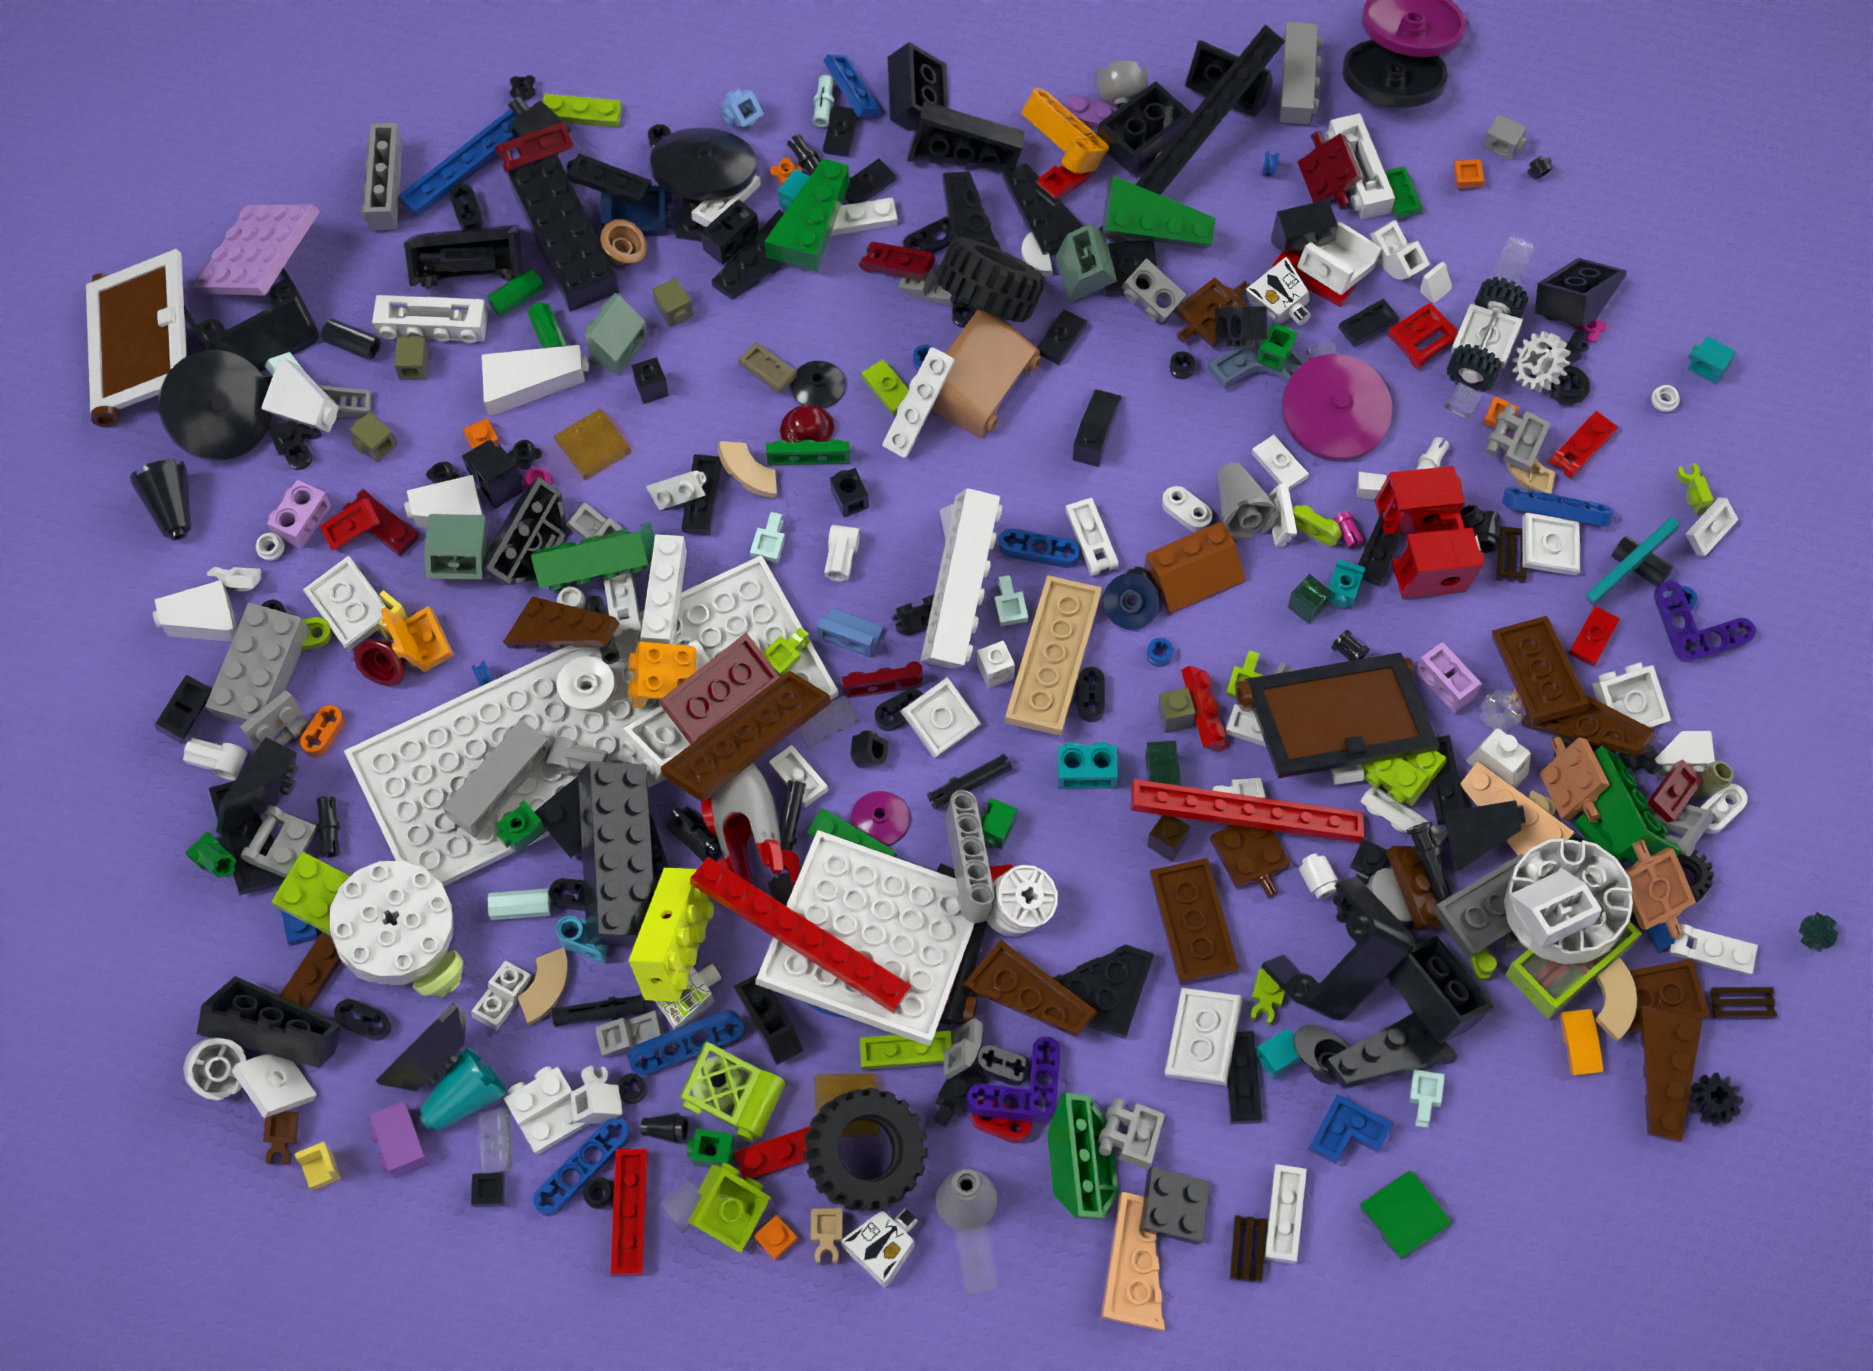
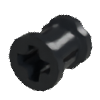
[1331,630,1370,661]

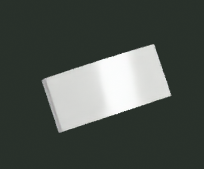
[471,961,531,1031]

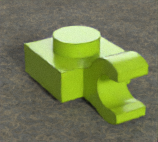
[1676,463,1714,515]
[763,627,810,677]
[1225,650,1262,699]

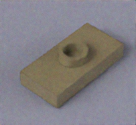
[738,342,797,395]

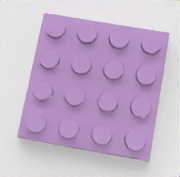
[193,204,320,295]

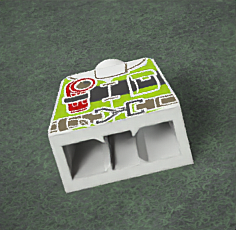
[655,964,722,1030]

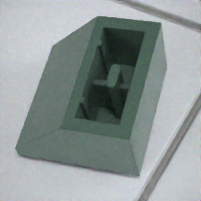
[1056,223,1117,302]
[585,293,648,376]
[424,514,488,580]

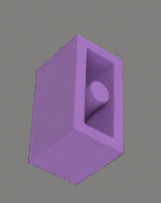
[368,1101,429,1179]

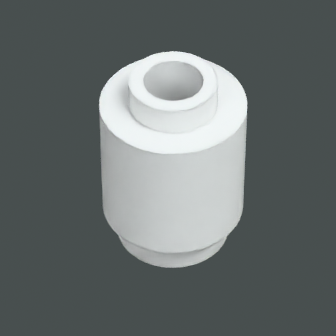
[1299,853,1338,900]

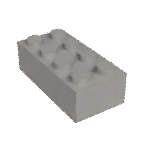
[205,602,310,725]

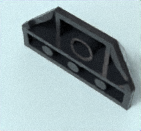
[484,477,567,585]
[375,1002,467,1091]

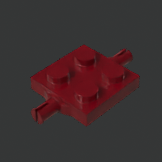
[1297,131,1363,210]

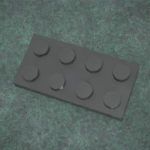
[1432,853,1524,959]

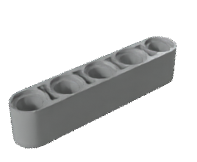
[945,790,994,923]

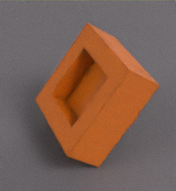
[1453,159,1484,189]
[1482,396,1520,434]
[462,418,500,449]
[753,1215,798,1261]

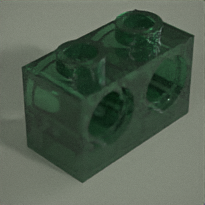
[1145,741,1181,786]

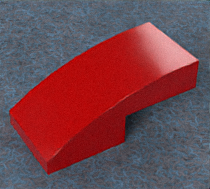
[1036,164,1092,199]

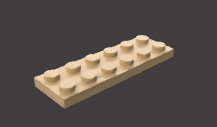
[1005,575,1102,736]

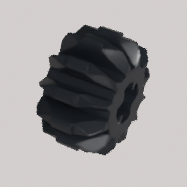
[1689,1072,1744,1127]

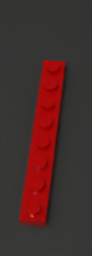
[1131,779,1364,843]
[690,857,912,1013]

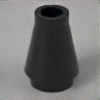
[1474,511,1501,553]
[641,1112,689,1144]

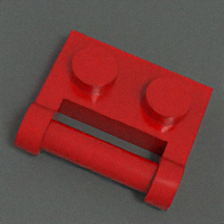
[1387,302,1458,369]

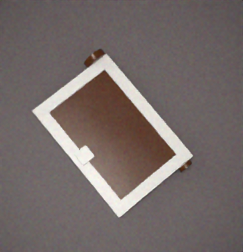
[86,249,186,427]

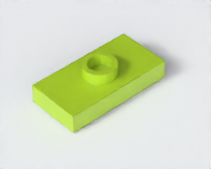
[861,359,909,416]

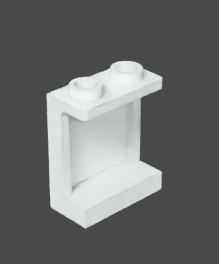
[1297,222,1382,295]

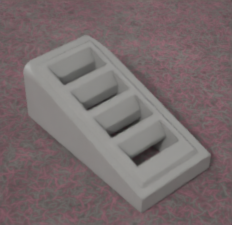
[318,385,372,418]

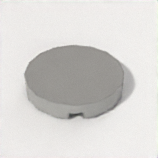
[1366,868,1413,925]

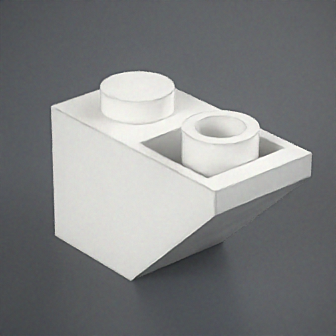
[1649,731,1715,778]

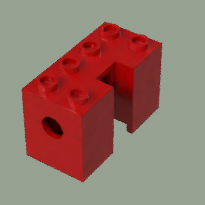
[1374,466,1484,599]

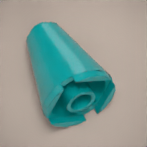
[419,1047,507,1131]

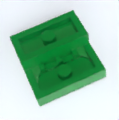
[1360,1170,1451,1260]

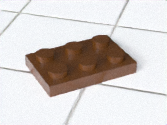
[1624,959,1710,1035]

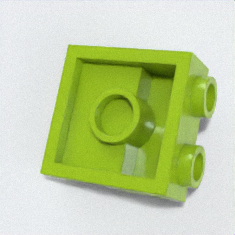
[1362,751,1447,806]
[687,1163,771,1253]

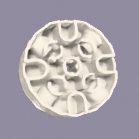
[1504,838,1633,964]
[330,861,453,986]

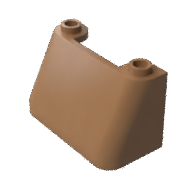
[930,309,1042,439]

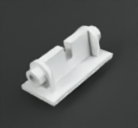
[646,471,706,510]

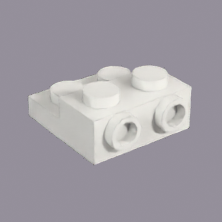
[1592,662,1671,727]
[619,706,691,781]
[504,1066,590,1156]

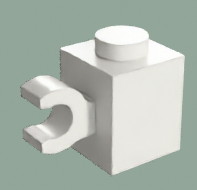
[570,1066,623,1124]

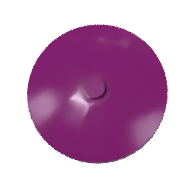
[1362,0,1466,57]
[1281,354,1392,461]

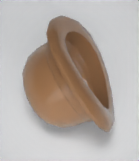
[600,219,647,266]

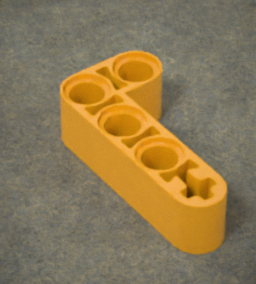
[1021,88,1109,173]

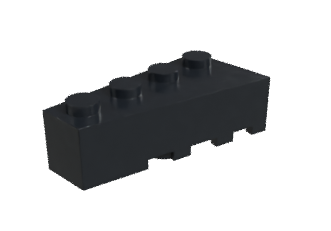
[907,101,1025,170]
[196,976,341,1068]

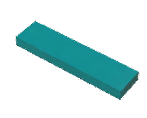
[1586,517,1680,607]

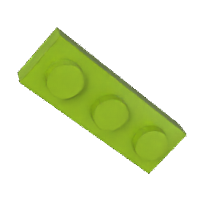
[543,94,622,128]
[859,1031,952,1070]

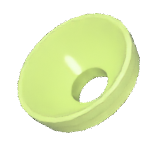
[413,950,463,998]
[692,1056,747,1112]

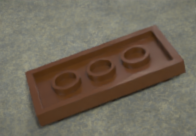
[1492,615,1589,725]
[1149,858,1239,985]

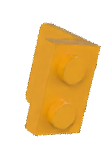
[381,606,454,672]
[628,641,697,709]

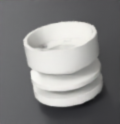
[986,865,1058,937]

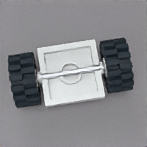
[1446,277,1528,392]

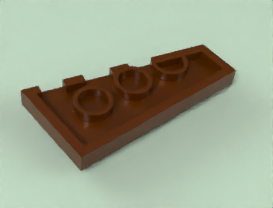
[503,596,620,648]
[1639,1006,1702,1142]

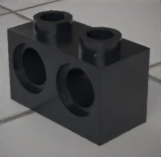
[701,199,759,265]
[1215,306,1267,346]
[155,674,212,744]

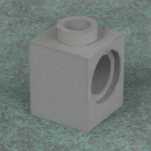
[1483,114,1528,161]

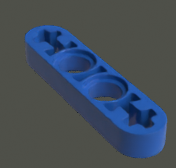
[1502,487,1614,526]
[628,1010,744,1075]
[533,1118,630,1216]

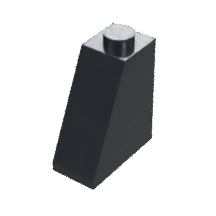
[1443,800,1526,871]

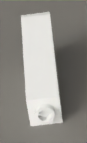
[482,345,589,416]

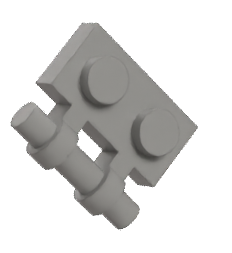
[1485,405,1551,472]
[239,690,309,750]
[1099,1098,1165,1170]

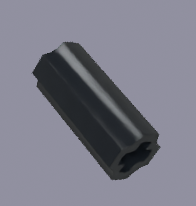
[321,318,381,360]
[1611,535,1674,586]

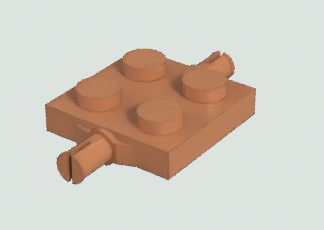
[1539,737,1610,823]
[1625,839,1696,938]

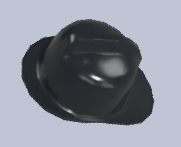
[1293,1024,1352,1084]

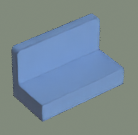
[817,609,883,658]

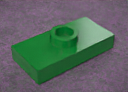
[1384,166,1423,220]

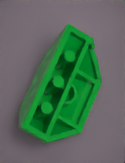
[1047,1093,1118,1220]

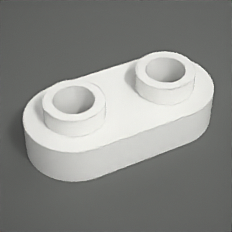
[1162,486,1212,532]
[1701,784,1748,834]

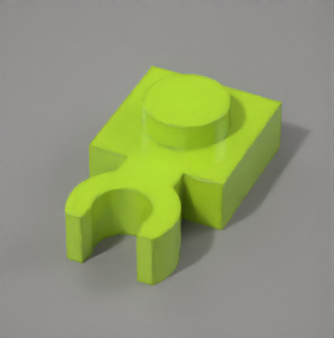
[1250,968,1285,1026]

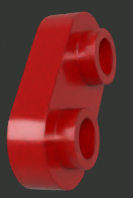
[971,1099,1032,1143]

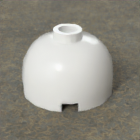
[183,1037,246,1100]

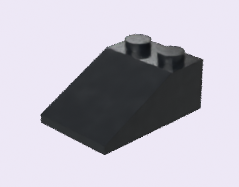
[1535,258,1627,328]
[216,737,299,835]

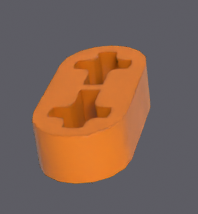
[300,705,345,758]

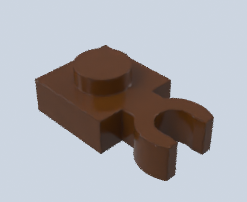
[263,1111,299,1165]

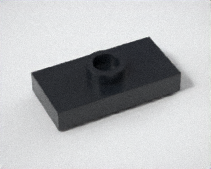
[823,105,858,157]
[844,158,896,204]
[1338,298,1399,347]
[1037,309,1087,365]

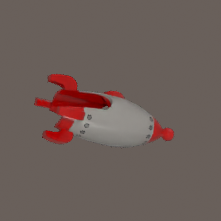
[701,763,801,886]

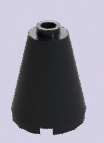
[130,459,191,541]

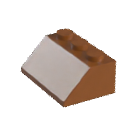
[1144,521,1246,614]

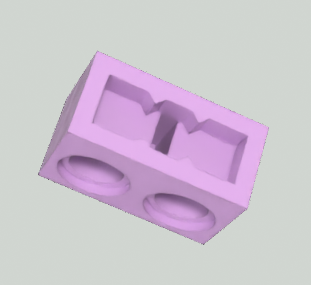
[267,480,331,550]
[1416,642,1482,713]

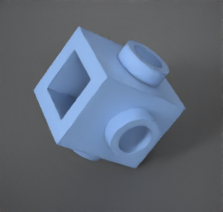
[720,88,764,129]

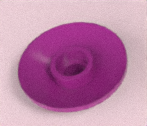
[851,791,909,846]

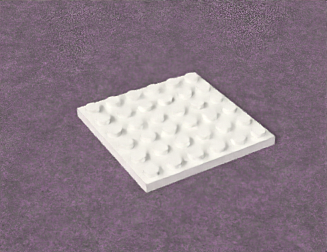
[755,830,975,1046]

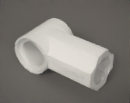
[824,524,860,582]
[183,738,248,780]

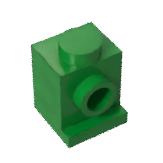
[1257,322,1298,373]
[980,797,1017,849]
[496,800,546,853]
[687,1129,735,1168]

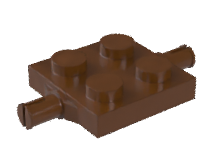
[1175,277,1250,348]
[1210,825,1291,898]

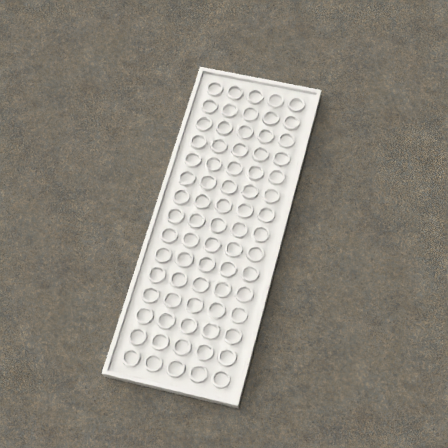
[344,555,839,887]

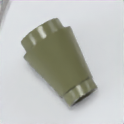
[1694,761,1734,799]

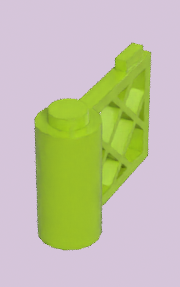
[679,1042,786,1143]

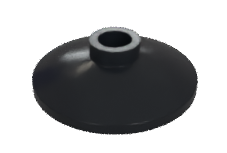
[791,360,845,409]

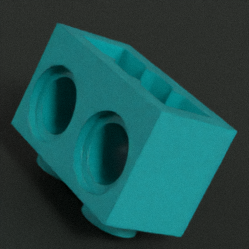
[1057,742,1118,789]

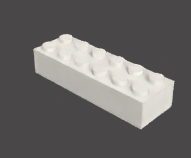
[920,488,1002,670]

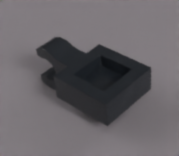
[1547,329,1589,370]
[1617,744,1663,774]
[1350,839,1388,884]

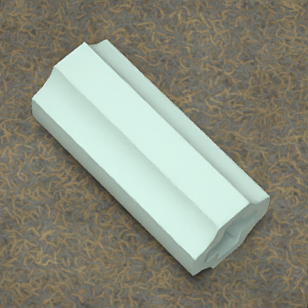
[488,888,551,920]

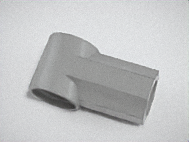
[545,737,608,774]

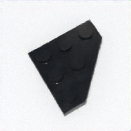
[1053,944,1154,1040]

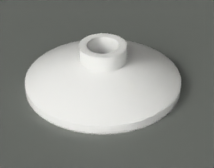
[556,656,615,710]

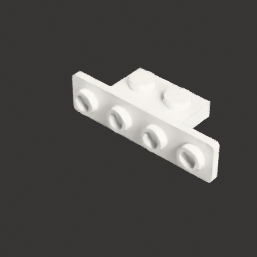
[882,347,955,458]

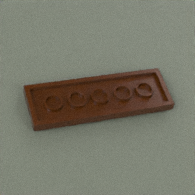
[660,671,831,802]

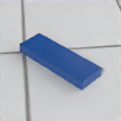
[823,54,882,118]

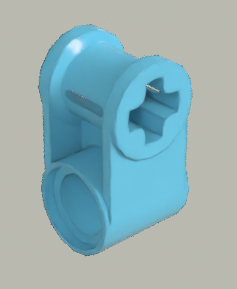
[556,916,609,963]

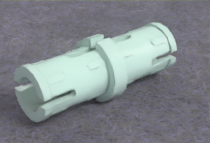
[812,75,835,128]

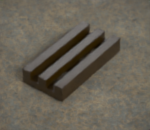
[1496,526,1527,583]
[1710,987,1777,1020]
[1229,1215,1266,1283]

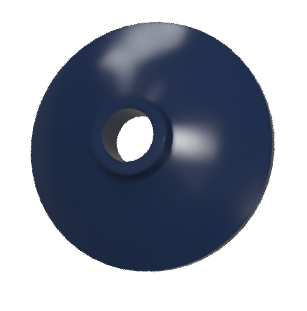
[1103,573,1160,630]

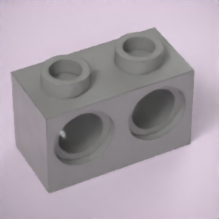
[1122,258,1187,324]

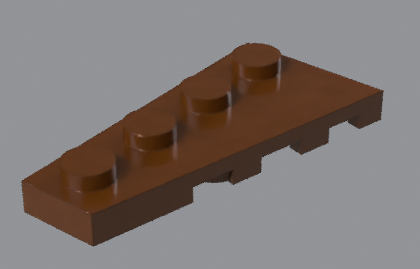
[1521,695,1655,757]
[962,939,1096,1038]

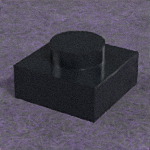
[471,1172,505,1207]

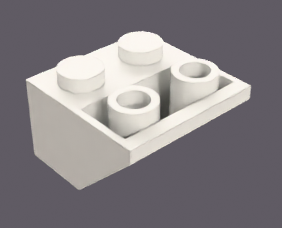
[1509,869,1602,949]

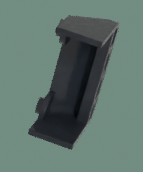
[404,225,522,287]
[184,267,319,372]
[1261,876,1414,1021]

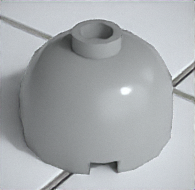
[1096,60,1148,109]

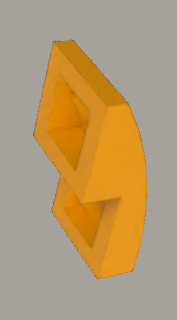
[1560,1009,1604,1075]

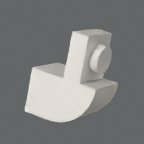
[1370,220,1430,280]

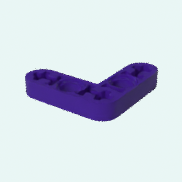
[1654,580,1756,662]
[966,1036,1060,1123]

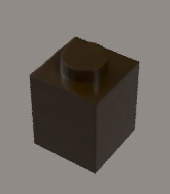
[1147,815,1190,862]

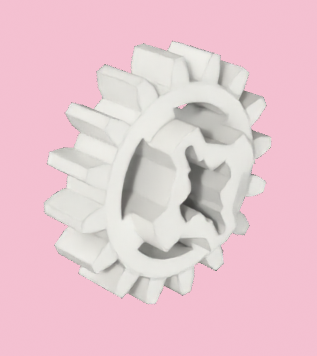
[1512,331,1571,392]

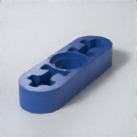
[999,528,1080,568]

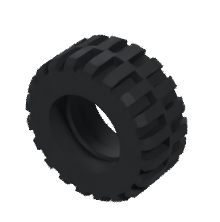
[936,237,1045,322]
[803,1088,928,1211]

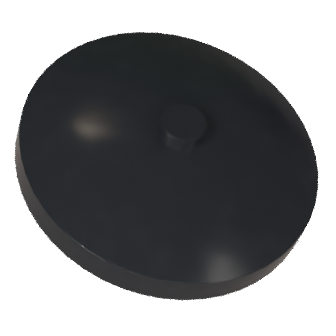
[1342,39,1448,108]
[650,128,756,200]
[158,350,272,461]

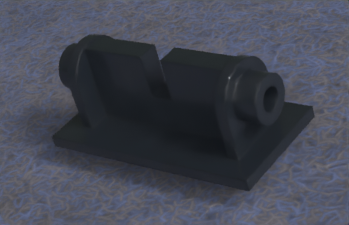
[891,594,934,635]
[666,806,721,862]

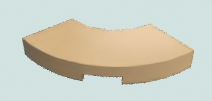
[1503,436,1556,494]
[717,441,777,498]
[517,947,569,1026]
[1595,957,1637,1043]

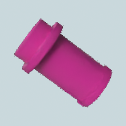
[1333,511,1364,549]

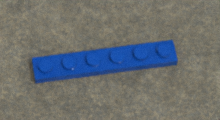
[398,109,517,217]

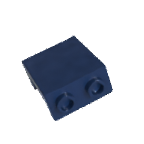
[600,185,672,237]

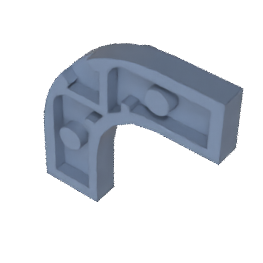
[1208,342,1306,388]

